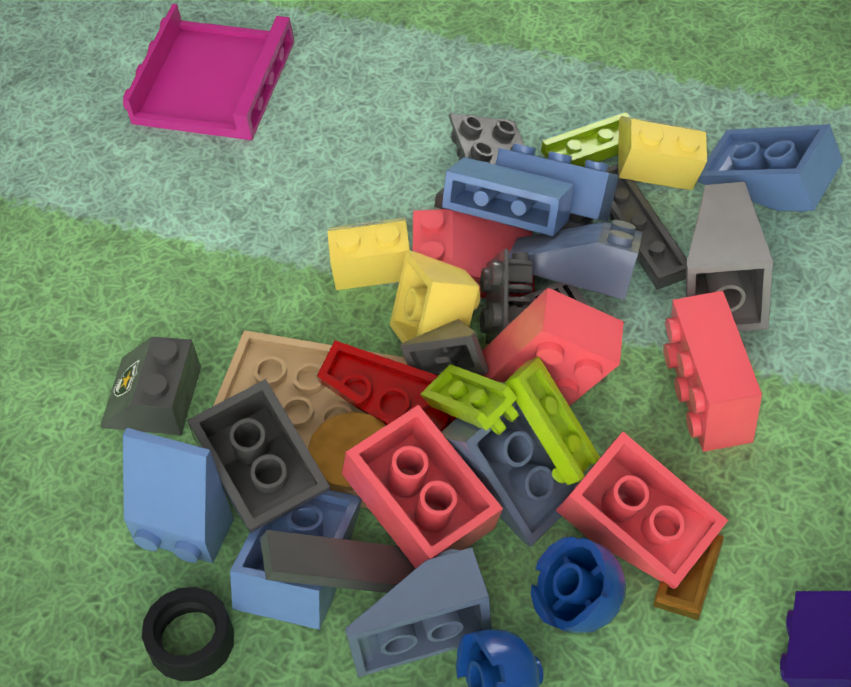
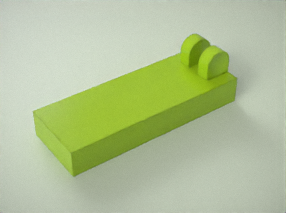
[541,112,630,167]
[504,356,600,486]
[420,364,519,435]

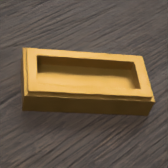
[654,535,724,620]

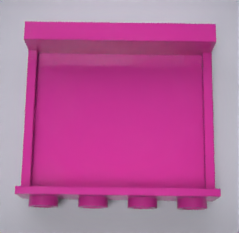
[123,3,294,140]

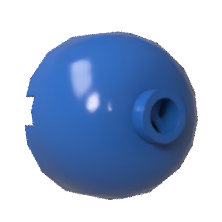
[531,536,626,633]
[456,629,543,687]

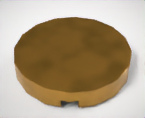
[308,412,386,493]

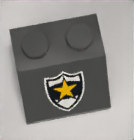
[100,336,201,435]

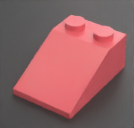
[412,209,535,298]
[556,432,728,589]

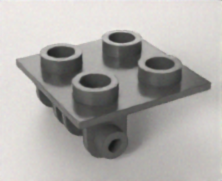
[448,113,525,164]
[480,249,533,344]

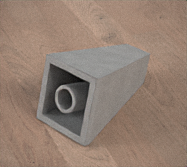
[686,182,773,331]

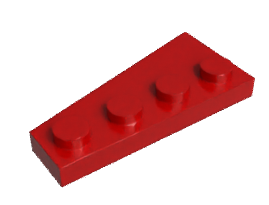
[317,340,456,432]

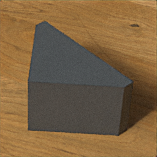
[400,319,489,376]

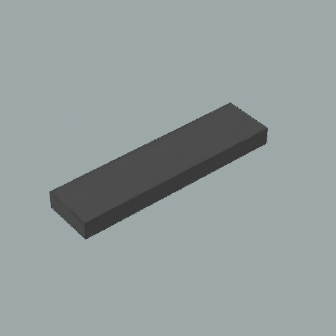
[607,164,687,290]
[260,530,416,593]

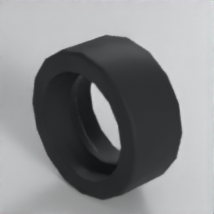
[141,587,234,681]

